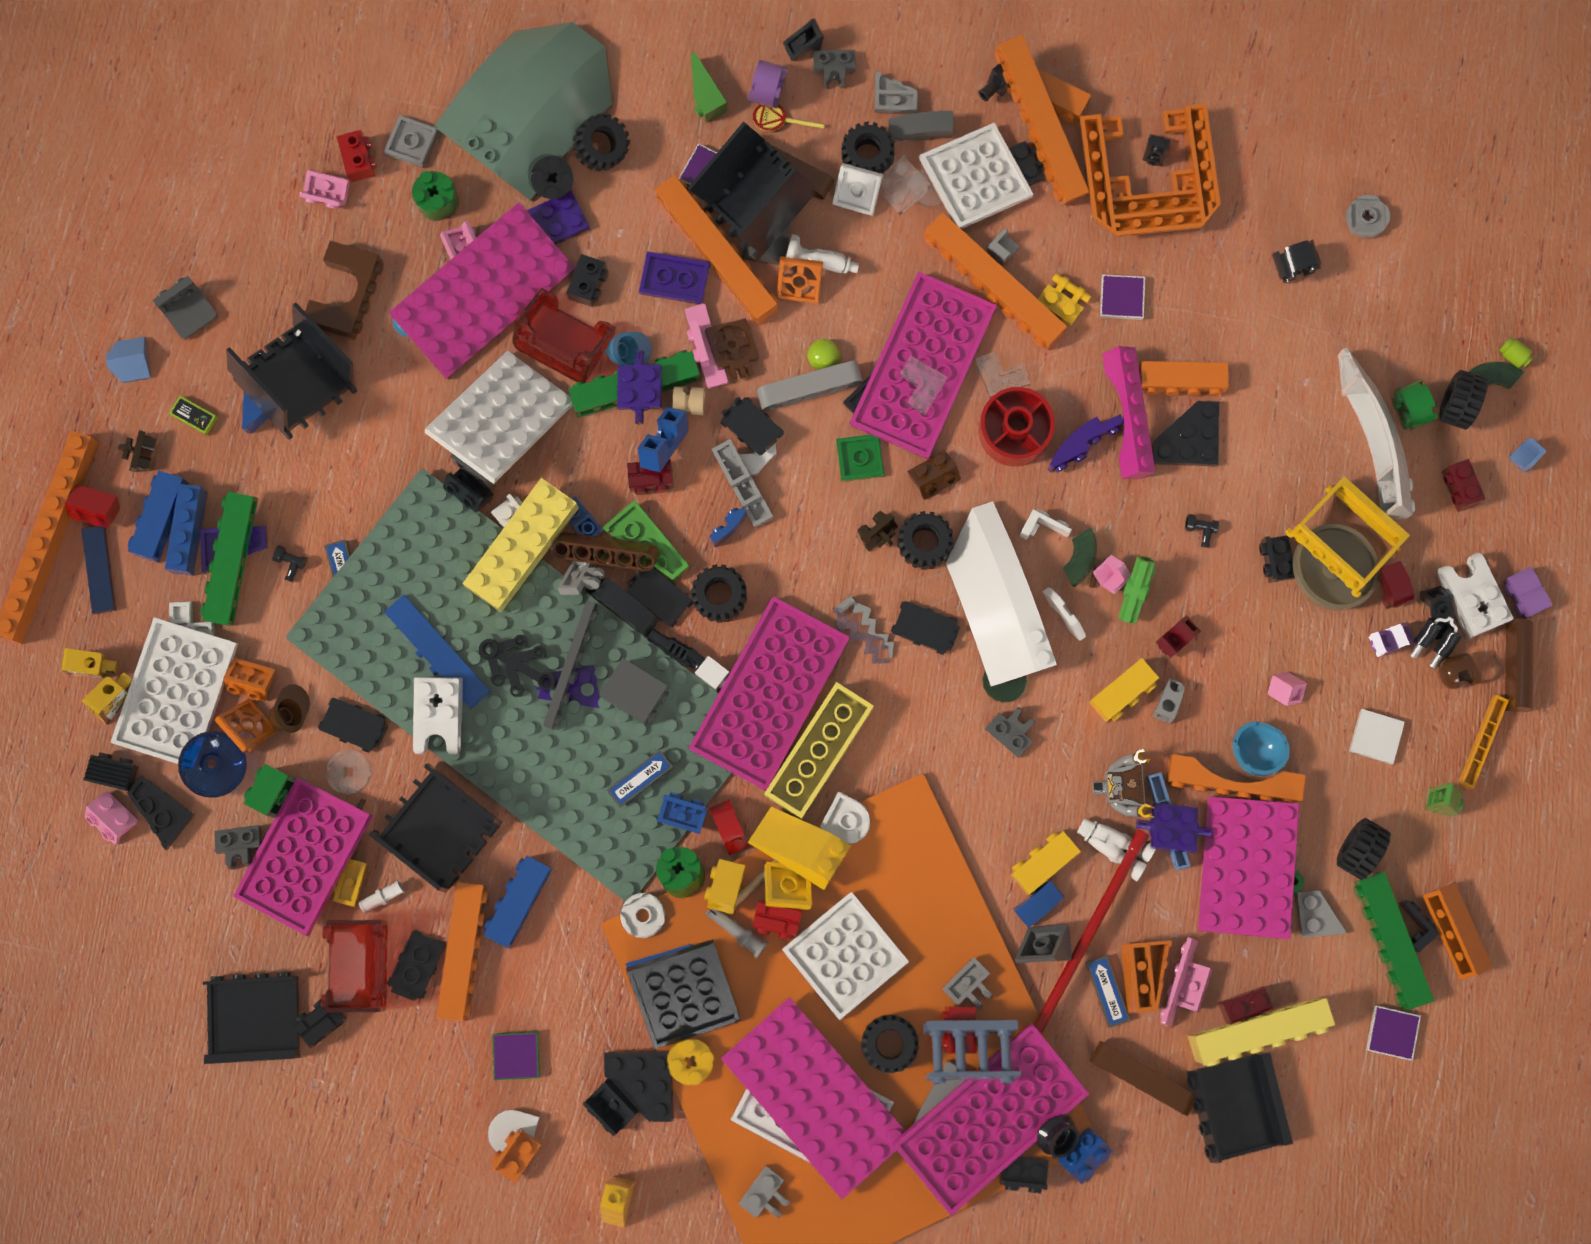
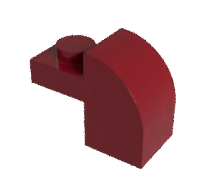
[1377,561,1414,609]
[1156,615,1201,658]

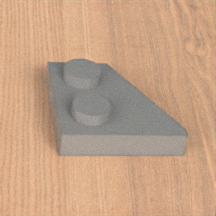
[875,71,917,113]
[1295,891,1346,938]

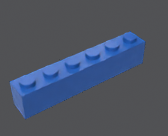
[384,595,491,709]

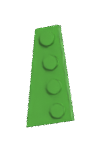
[602,500,691,580]

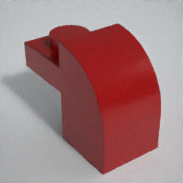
[709,799,749,856]

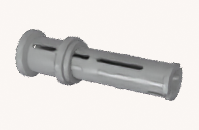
[705,909,769,959]

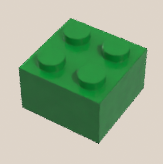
[243,764,296,818]

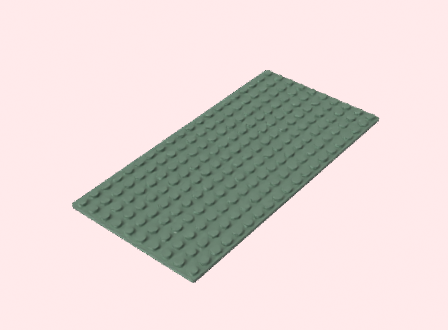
[286,469,731,901]

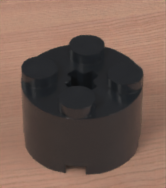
[528,154,574,200]
[1272,239,1322,283]

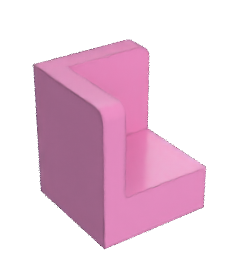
[1093,555,1131,594]
[1268,672,1307,706]

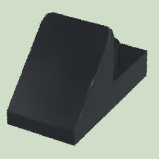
[783,18,824,61]

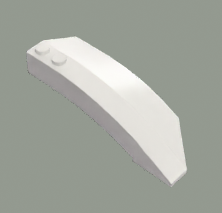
[1338,348,1415,520]
[946,501,1057,686]

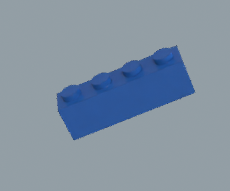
[128,470,189,563]
[165,484,208,576]
[483,855,553,948]

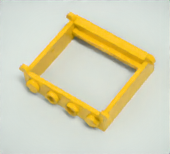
[1285,476,1410,597]

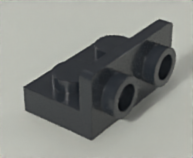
[1259,536,1295,583]
[1000,1157,1049,1194]

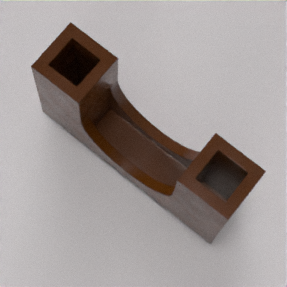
[305,241,383,339]

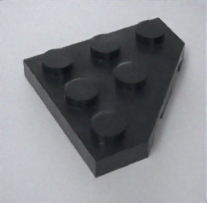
[1152,401,1219,467]
[604,1052,673,1122]

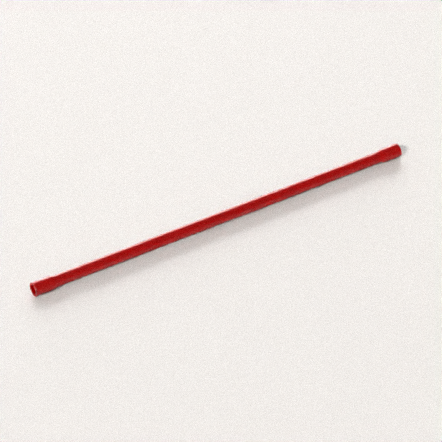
[1034,829,1150,1035]

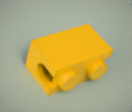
[704,859,745,914]

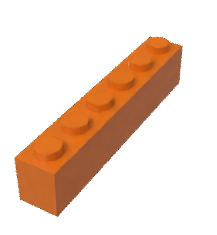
[436,882,489,1021]

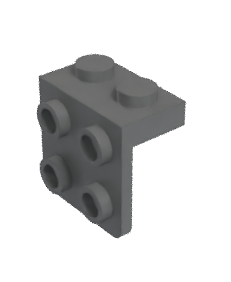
[153,276,217,339]

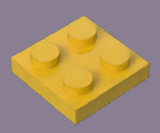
[764,862,812,910]

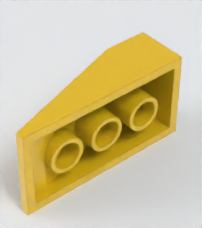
[748,807,851,890]

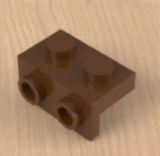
[908,450,961,500]

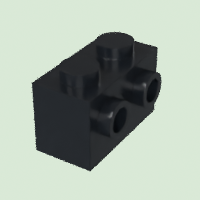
[566,254,609,307]

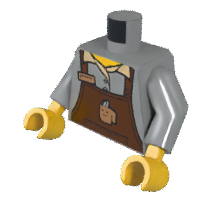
[1092,749,1154,819]

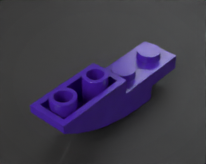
[1048,414,1124,473]

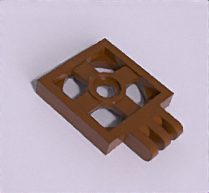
[705,318,759,380]

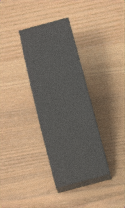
[889,111,953,140]

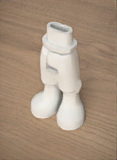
[786,234,859,274]
[1076,818,1156,881]

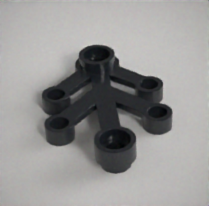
[479,635,556,698]

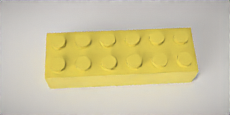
[463,478,579,613]
[764,682,874,820]
[1188,998,1335,1067]

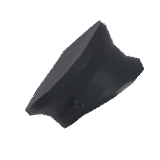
[1037,1115,1079,1159]

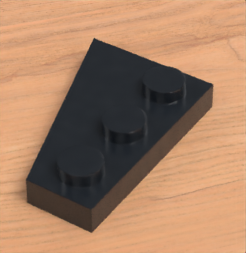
[127,775,195,850]

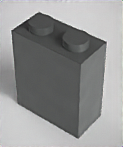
[599,658,669,725]

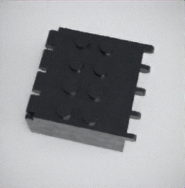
[688,121,816,260]
[226,302,358,440]
[369,763,502,893]

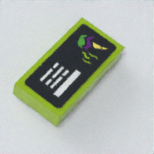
[168,396,218,436]

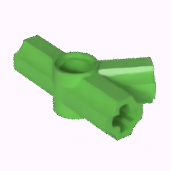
[1118,555,1157,624]

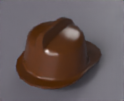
[269,684,310,733]

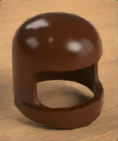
[1438,653,1481,689]

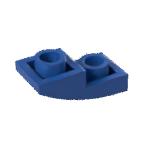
[569,496,603,536]
[709,507,746,547]
[1014,880,1064,928]

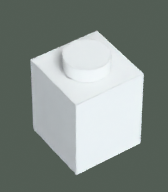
[695,656,730,692]

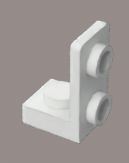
[1019,509,1072,540]

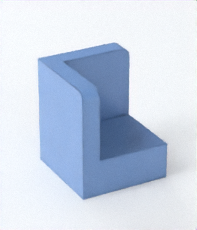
[1508,437,1547,472]

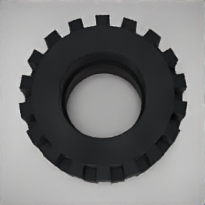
[573,113,630,171]
[841,122,895,176]
[1439,370,1488,430]
[898,511,954,570]
[691,564,747,623]
[1336,818,1391,880]
[861,1015,919,1073]

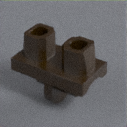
[117,430,156,472]
[857,511,898,552]

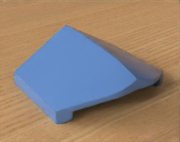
[106,336,151,383]

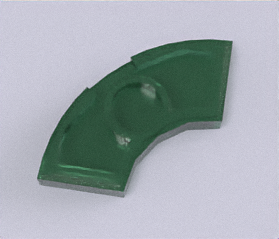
[1468,362,1524,389]
[1063,528,1097,587]

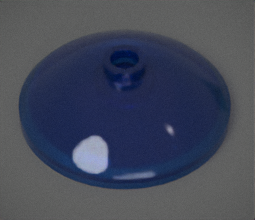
[178,731,247,798]

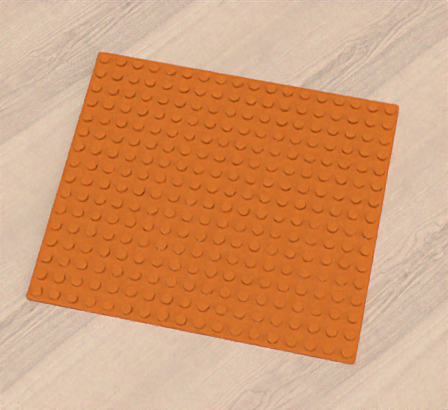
[602,774,1095,1244]

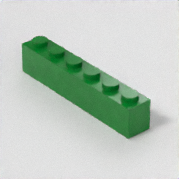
[568,350,701,418]
[200,491,258,626]
[1354,871,1434,1010]

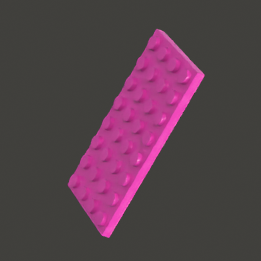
[388,202,575,379]
[849,271,997,460]
[688,596,850,791]
[721,997,906,1199]
[892,1023,1089,1216]

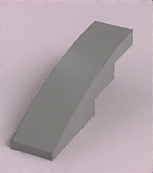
[711,439,774,528]

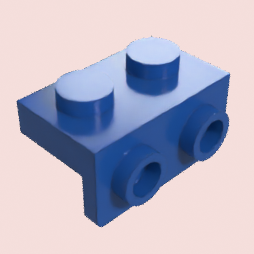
[657,792,708,834]
[1058,1128,1113,1184]

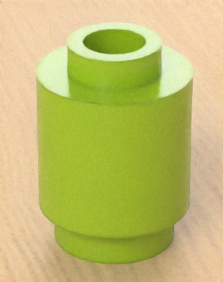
[1499,337,1533,368]

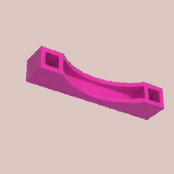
[1102,346,1155,479]

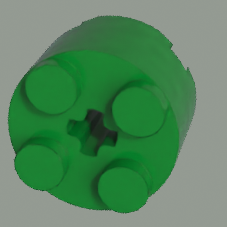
[412,171,459,221]
[1391,380,1438,430]
[656,847,705,898]

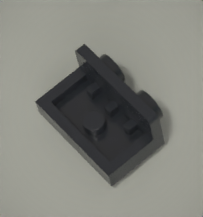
[443,468,494,513]
[583,1079,639,1136]

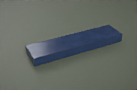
[81,526,116,614]

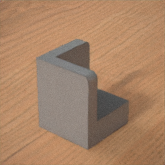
[987,228,1019,266]

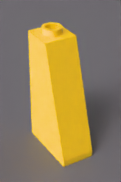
[600,1176,635,1227]

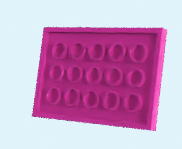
[233,777,373,936]
[1198,797,1300,940]

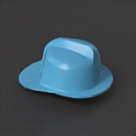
[604,331,652,366]

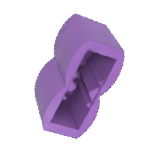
[1503,567,1552,619]

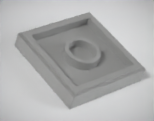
[384,115,439,168]

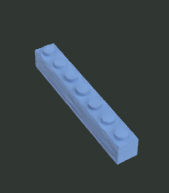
[1146,772,1190,871]

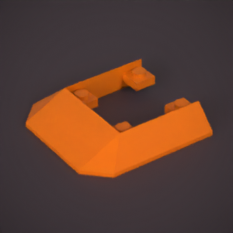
[1080,103,1221,237]

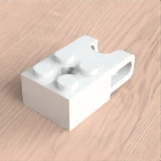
[1437,552,1514,640]
[413,677,463,755]

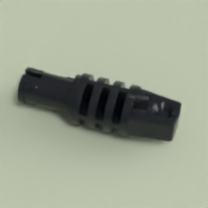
[647,629,705,670]

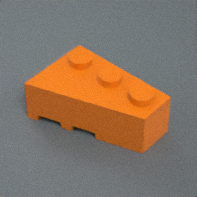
[1121,940,1172,1013]

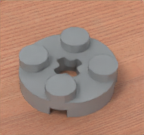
[1345,195,1390,238]

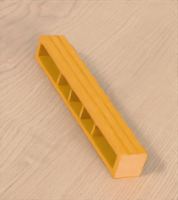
[1458,695,1509,790]

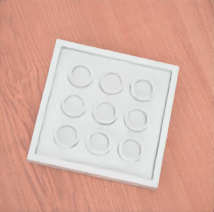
[919,123,1033,229]
[782,892,909,1020]

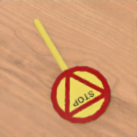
[753,104,825,132]

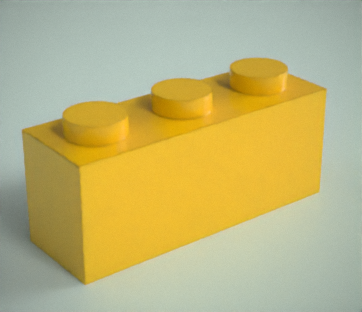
[1089,658,1159,722]
[1010,831,1081,896]

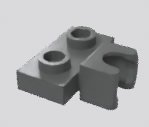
[813,50,855,88]
[985,707,1035,758]
[214,825,261,870]

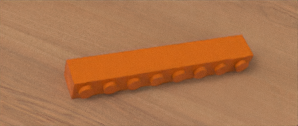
[995,34,1089,206]
[654,175,778,326]
[924,212,1067,351]

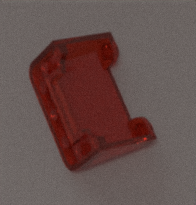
[512,288,616,383]
[321,920,388,1013]

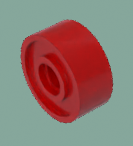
[978,387,1055,466]

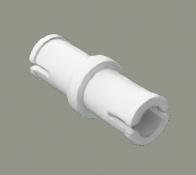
[359,880,405,914]

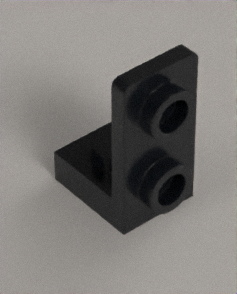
[1142,134,1170,166]
[1420,586,1455,640]
[1399,900,1439,952]

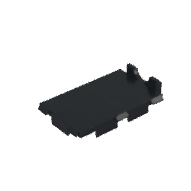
[721,397,784,456]
[627,567,693,627]
[891,601,960,655]
[318,697,388,753]
[387,930,445,1002]

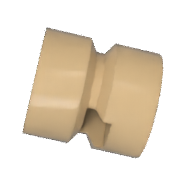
[673,386,705,415]

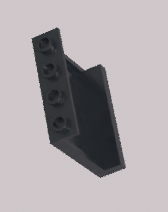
[203,972,300,1064]
[1187,1053,1293,1163]

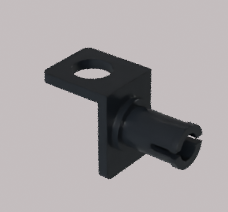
[978,64,1009,102]

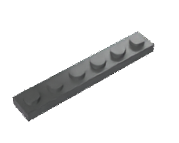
[543,600,599,730]

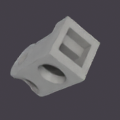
[1152,678,1186,724]

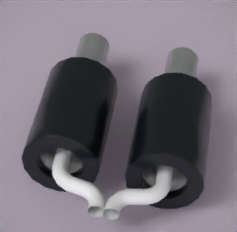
[1410,617,1462,669]

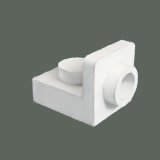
[491,494,522,528]

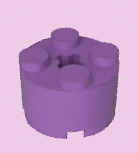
[748,60,788,109]

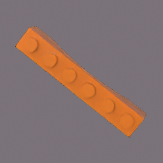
[1166,754,1306,803]

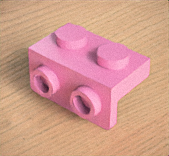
[299,170,350,209]
[440,221,476,259]
[85,791,138,845]

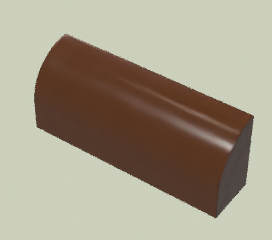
[1505,618,1533,712]

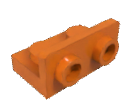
[223,658,276,702]
[491,1128,542,1183]

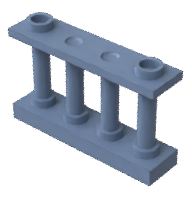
[923,1020,1021,1084]

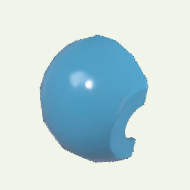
[1232,721,1290,777]

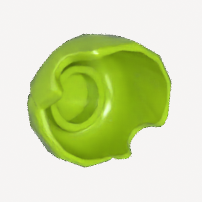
[807,339,842,370]

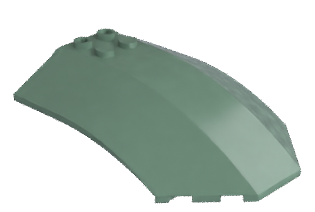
[434,22,613,201]

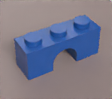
[638,407,689,472]

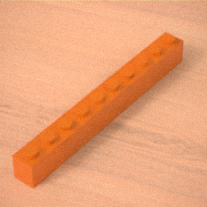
[0,430,99,644]

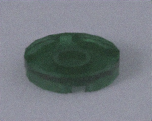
[982,671,1027,703]

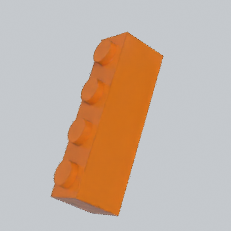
[1006,68,1091,124]
[1139,361,1229,396]
[1423,883,1493,980]

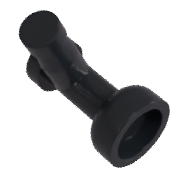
[1185,514,1219,548]
[272,545,307,582]

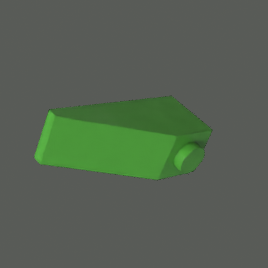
[691,52,728,123]
[1426,783,1464,816]

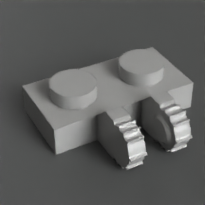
[557,561,605,595]
[942,957,993,1009]
[738,1166,791,1218]

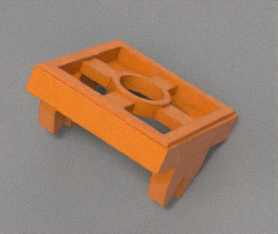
[776,256,823,304]
[215,698,277,754]

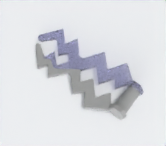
[832,595,894,664]

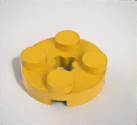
[667,1039,714,1085]

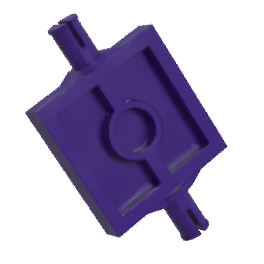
[617,351,662,424]
[1136,803,1212,853]

